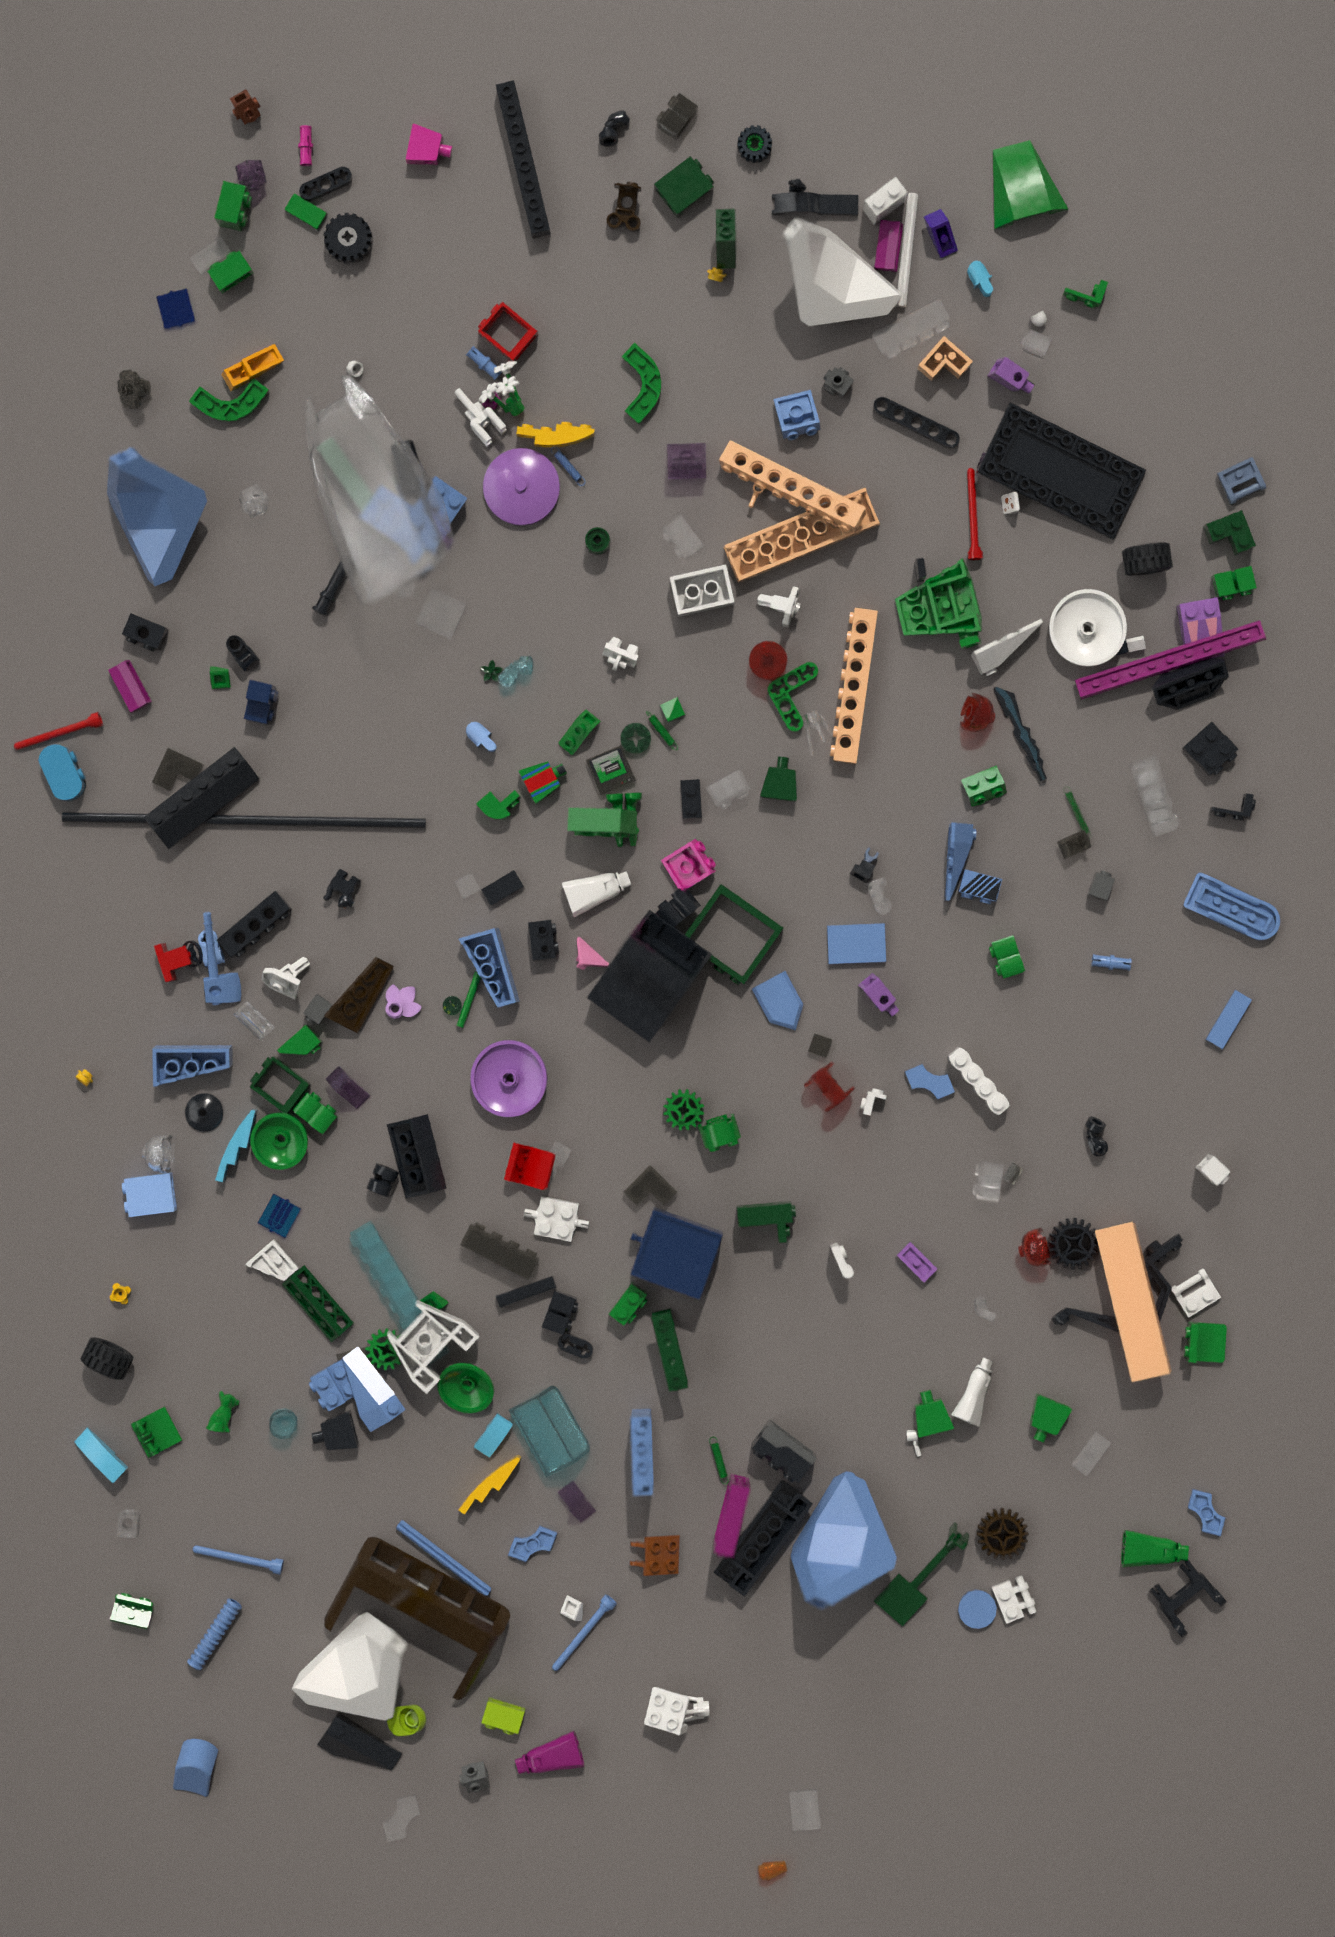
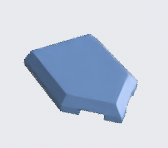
[752,971,803,1030]

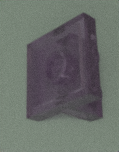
[667,443,706,479]

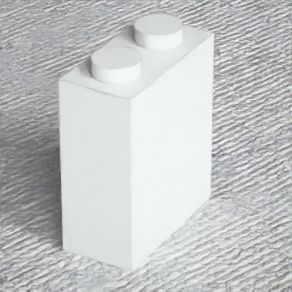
[863,177,907,225]

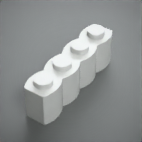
[948,1047,1010,1115]

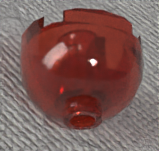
[960,693,995,732]
[1018,1227,1051,1267]

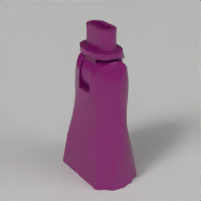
[515,1731,585,1774]

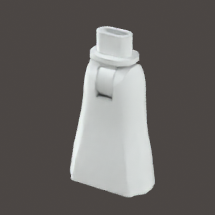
[562,871,632,918]
[951,1358,993,1427]

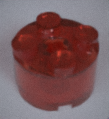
[749,641,787,681]

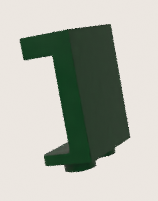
[654,156,714,218]

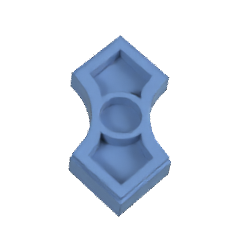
[905,1064,955,1099]
[1188,1489,1225,1536]
[508,1526,557,1562]

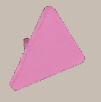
[576,937,610,970]

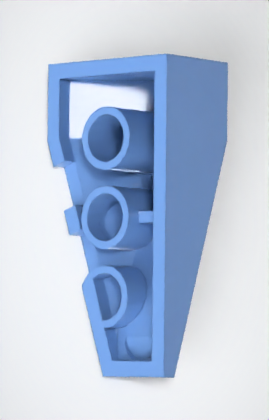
[342,1347,406,1432]

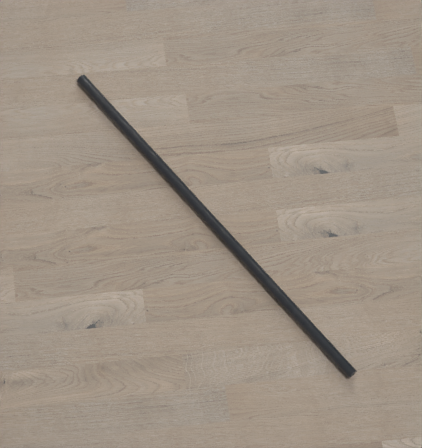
[62,812,426,828]

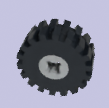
[323,212,373,264]

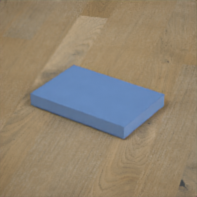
[827,923,886,964]

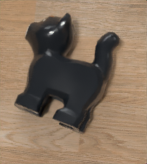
[323,868,361,909]

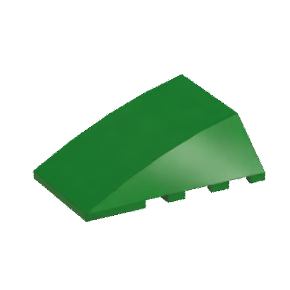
[993,140,1068,230]
[895,558,982,636]

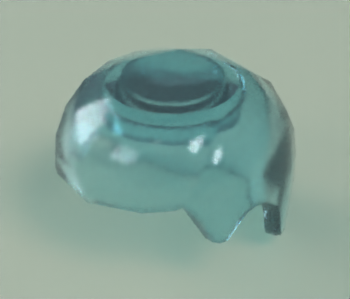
[269,1408,298,1439]

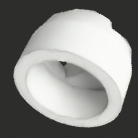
[1030,310,1047,327]
[346,361,363,377]

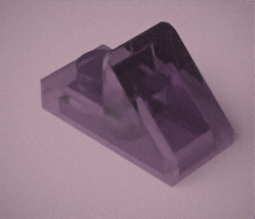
[558,1480,596,1522]

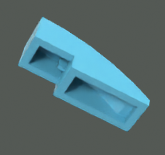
[74,1427,128,1483]

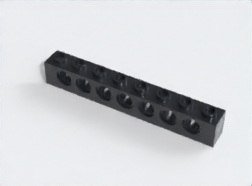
[496,80,551,239]

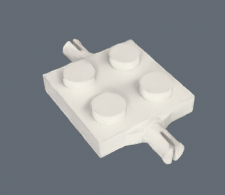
[524,1196,589,1242]

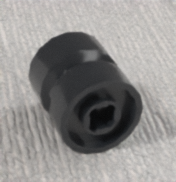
[366,1163,399,1197]

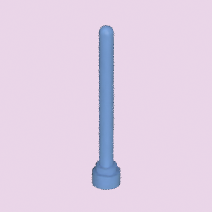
[193,1545,284,1575]
[552,1594,617,1671]

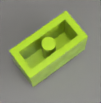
[481,1697,525,1735]

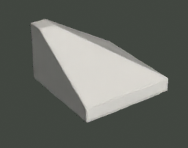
[560,1595,583,1621]

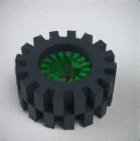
[737,125,772,163]

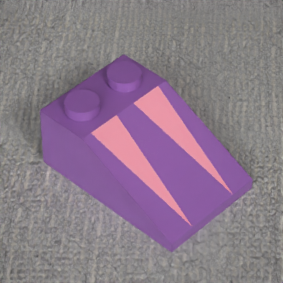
[1177,597,1225,658]

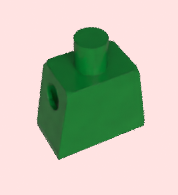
[915,1390,954,1438]
[1030,1393,1072,1443]

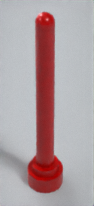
[967,468,983,560]
[14,712,103,750]

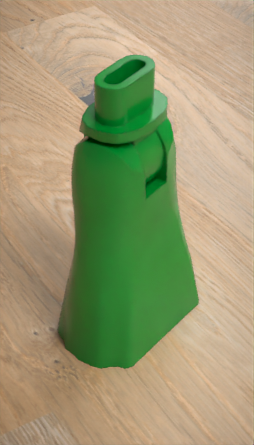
[1121,1530,1189,1567]

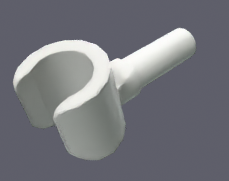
[907,1430,921,1456]

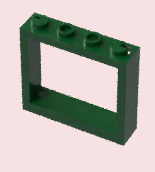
[685,884,783,985]

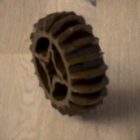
[976,1507,1029,1560]

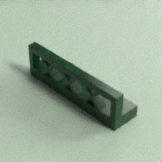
[282,1265,354,1343]

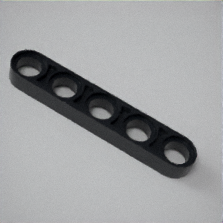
[873,397,960,449]

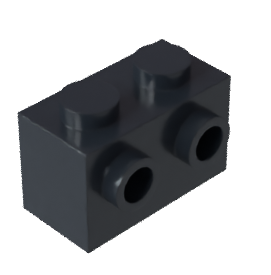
[528,920,559,961]

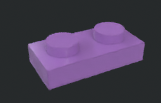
[897,1242,937,1282]

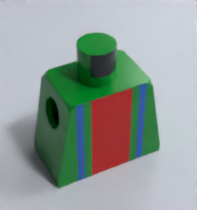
[519,761,567,804]

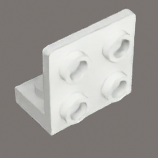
[644,1687,689,1735]

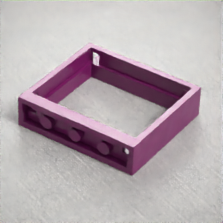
[713,1474,750,1558]

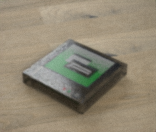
[586,745,636,795]

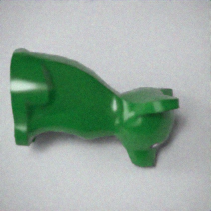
[206,1391,239,1433]

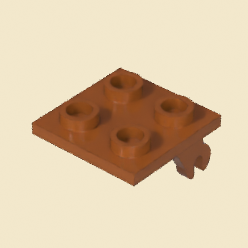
[630,1535,680,1576]

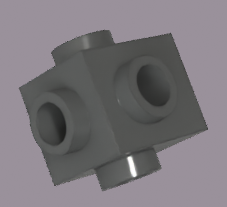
[823,367,854,399]
[459,1761,490,1793]

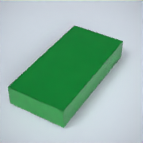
[284,193,327,230]

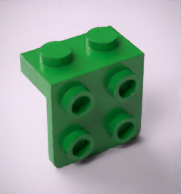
[1183,1322,1227,1363]

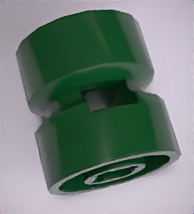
[585,527,611,555]

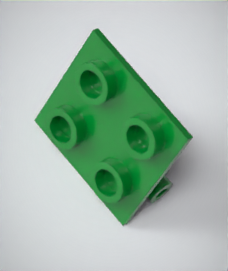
[131,1406,182,1458]

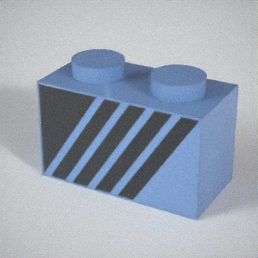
[958,869,1002,905]

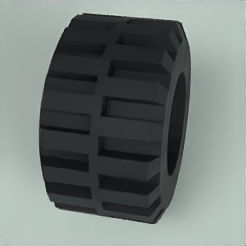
[1122,542,1173,576]
[80,1337,134,1380]

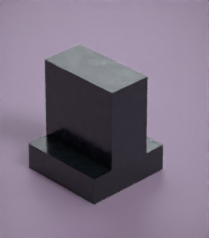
[587,910,712,1043]

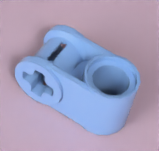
[198,930,225,967]

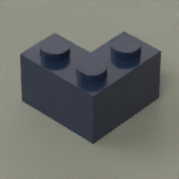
[244,680,279,725]

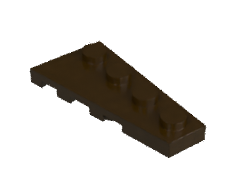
[324,957,394,1033]

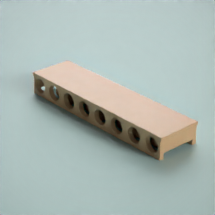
[724,488,880,583]
[1095,1222,1172,1382]

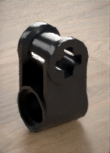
[226,635,260,672]

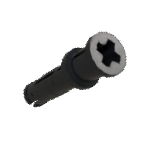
[311,559,352,617]

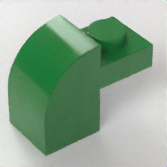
[476,790,521,820]

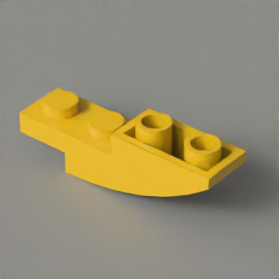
[516,422,595,448]

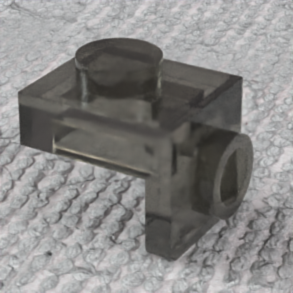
[1057,830,1092,859]

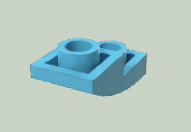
[474,1414,513,1458]

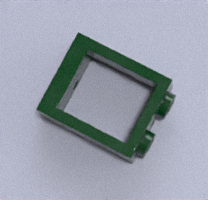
[716,209,736,269]
[250,1056,311,1114]

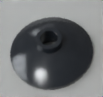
[185,1093,223,1131]

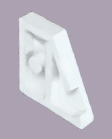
[246,1239,299,1281]

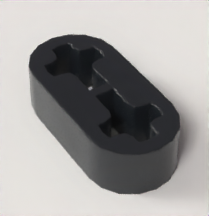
[558,1333,593,1359]

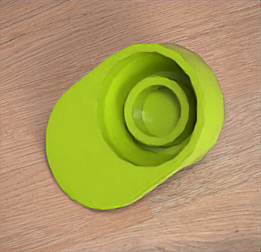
[387,1705,426,1736]

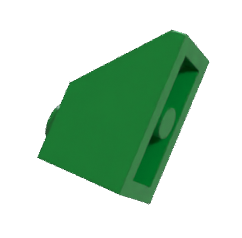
[277,1025,323,1055]

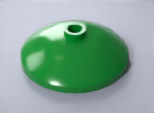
[250,1113,308,1170]
[437,1363,494,1413]

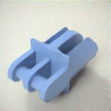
[466,722,497,752]

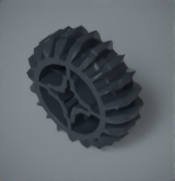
[1048,1218,1099,1270]

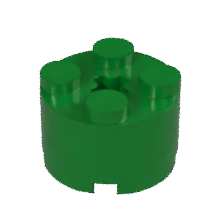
[698,1114,741,1152]

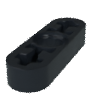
[299,167,352,201]

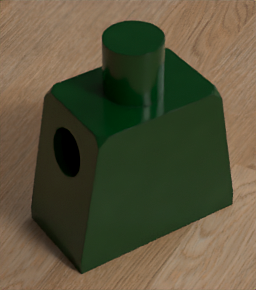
[760,756,797,802]

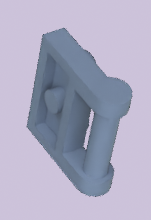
[1217,457,1266,505]

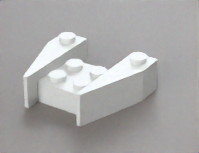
[387,1300,479,1394]

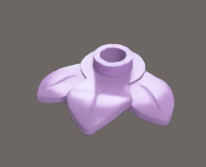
[386,984,422,1019]

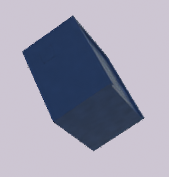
[630,1207,723,1300]

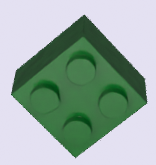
[214,181,252,232]

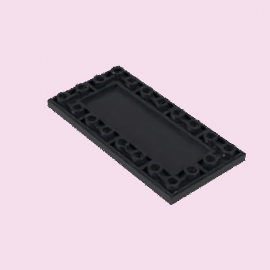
[976,402,1146,540]

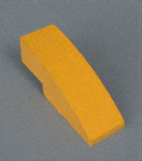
[222,344,284,391]

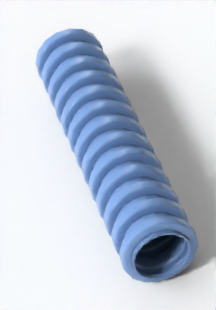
[187,1598,242,1670]

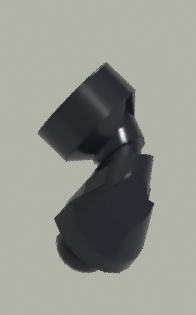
[599,110,630,147]
[1085,1116,1108,1157]

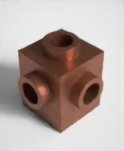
[230,89,261,125]

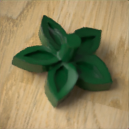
[480,660,503,682]

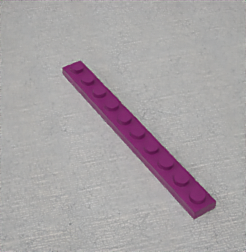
[1075,620,1266,700]

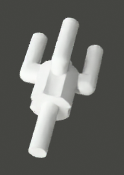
[454,388,507,447]

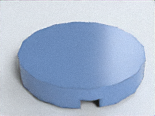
[958,1589,997,1629]

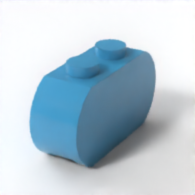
[38,744,86,801]

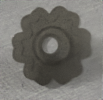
[117,369,151,409]

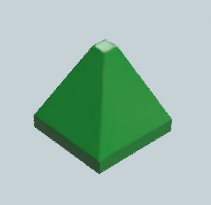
[209,666,231,689]
[660,697,685,722]
[419,1291,449,1310]

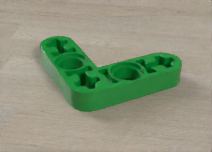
[767,662,818,732]

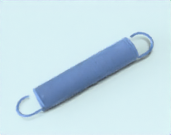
[551,447,585,486]

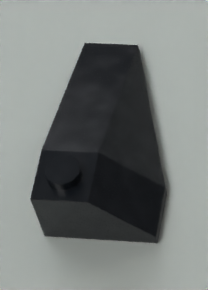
[317,1712,402,1770]

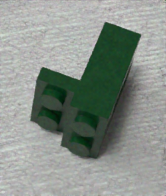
[737,1201,796,1243]

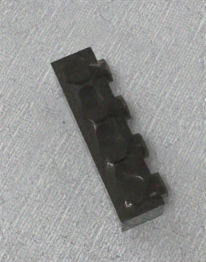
[460,1222,539,1280]

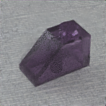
[326,1066,370,1109]

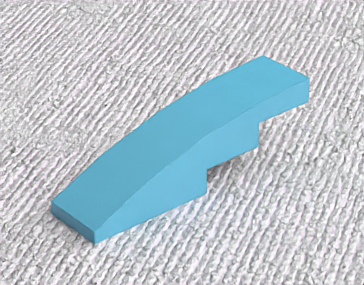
[215,1109,257,1182]

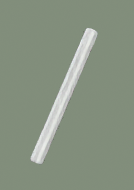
[897,193,918,307]

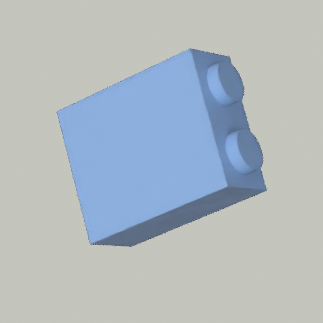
[122,1172,177,1217]

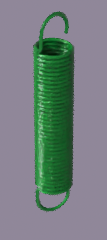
[646,711,678,750]
[709,1437,729,1485]

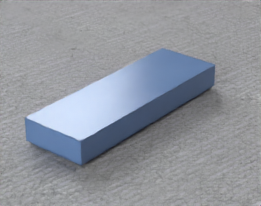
[1206,990,1252,1049]

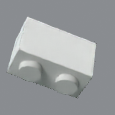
[1195,1154,1230,1186]

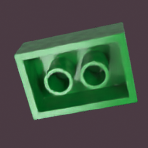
[567,808,637,838]

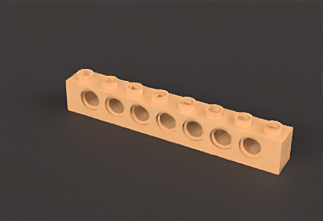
[719,440,866,533]
[830,608,878,764]

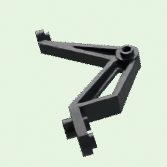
[1051,1233,1183,1333]

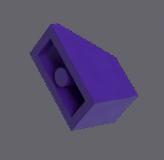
[924,209,958,258]

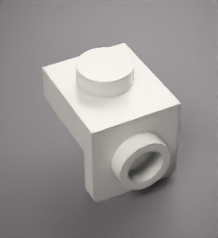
[860,1088,887,1116]

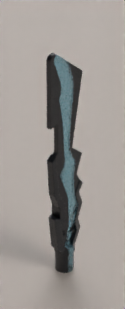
[994,687,1047,782]

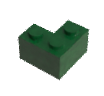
[1203,510,1256,555]

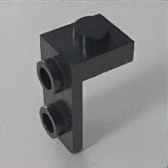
[1210,793,1256,821]

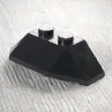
[1152,658,1229,710]

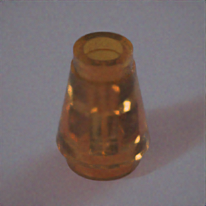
[758,1860,787,1881]

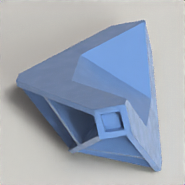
[107,447,207,586]
[790,1472,897,1609]

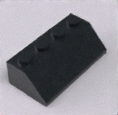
[387,1114,447,1198]

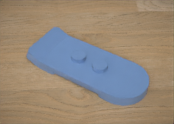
[1184,873,1280,940]

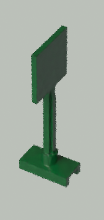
[874,1522,969,1626]

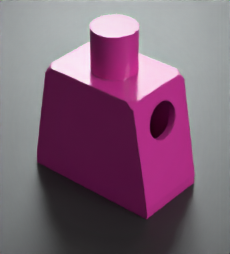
[406,124,452,165]

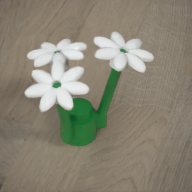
[479,361,525,416]

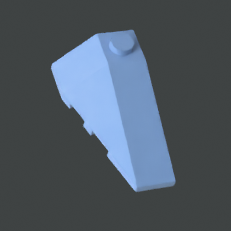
[945,822,976,901]

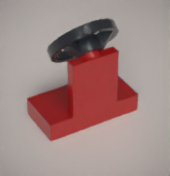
[154,940,203,982]

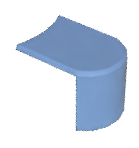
[173,1739,218,1797]

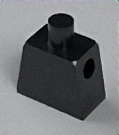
[312,1410,359,1450]

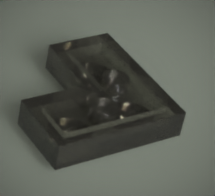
[152,748,203,791]
[623,1165,677,1205]

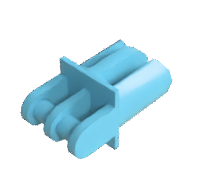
[967,261,993,297]

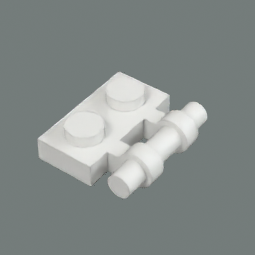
[992,1576,1037,1624]

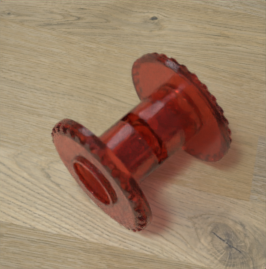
[804,1061,855,1112]

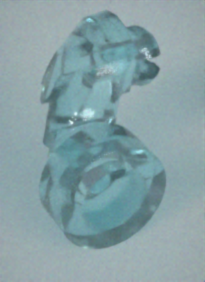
[498,656,533,688]

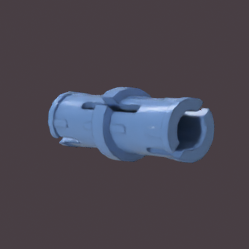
[466,346,502,380]
[1091,954,1132,971]

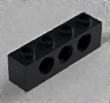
[217,891,292,958]

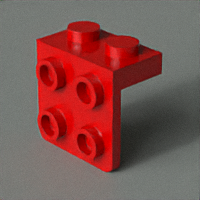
[504,1142,555,1190]

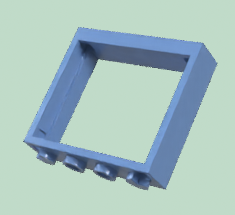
[631,1409,654,1496]

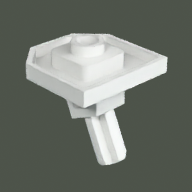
[757,586,801,628]
[261,957,310,1000]

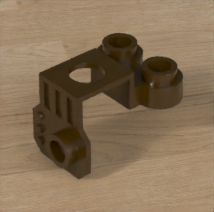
[606,182,641,232]

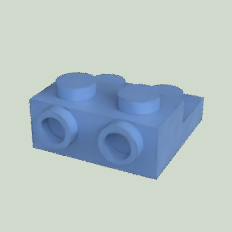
[773,390,821,440]
[309,1359,353,1412]

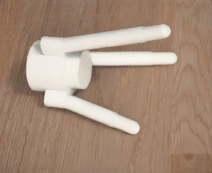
[684,1695,709,1722]

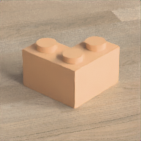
[917,336,973,381]

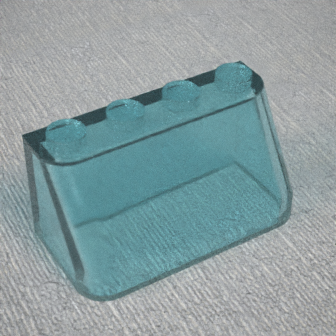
[508,1386,590,1477]

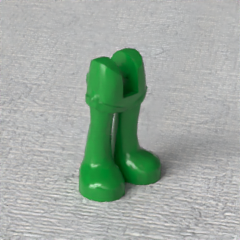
[606,793,642,847]

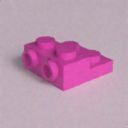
[661,839,716,890]

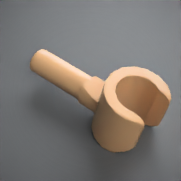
[748,484,764,508]

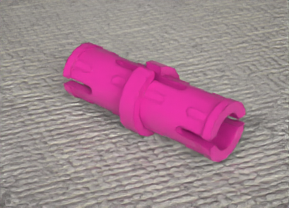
[298,125,313,166]

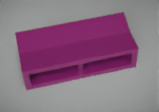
[874,220,903,272]
[108,660,152,713]

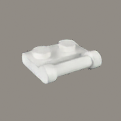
[830,1242,854,1278]
[1171,1268,1221,1318]

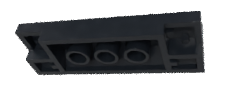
[143,747,260,849]
[713,1479,813,1597]

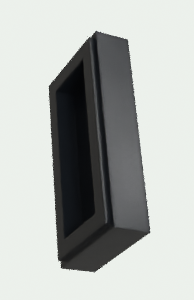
[914,558,927,582]
[481,870,524,906]

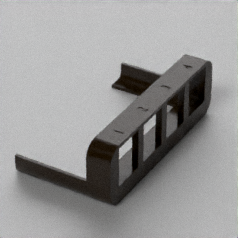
[324,1537,510,1700]

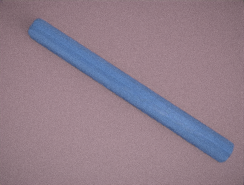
[396,1520,491,1596]

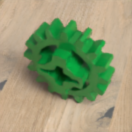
[663,1089,704,1130]
[365,1328,402,1370]

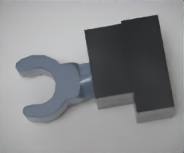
[850,847,879,883]

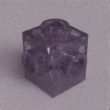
[235,160,267,191]

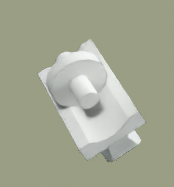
[602,637,638,671]

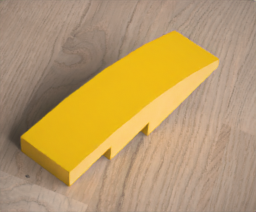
[459,1455,521,1514]

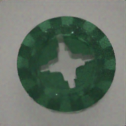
[620,723,651,754]

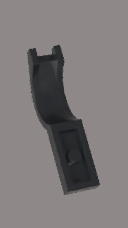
[772,192,858,216]

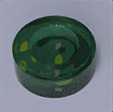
[443,996,462,1015]

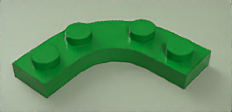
[622,342,661,424]
[189,378,269,422]

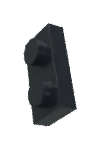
[680,779,702,819]

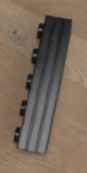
[496,1275,557,1307]

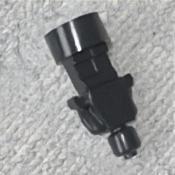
[788,178,807,192]

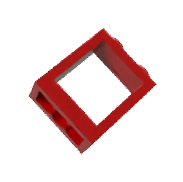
[478,302,538,361]

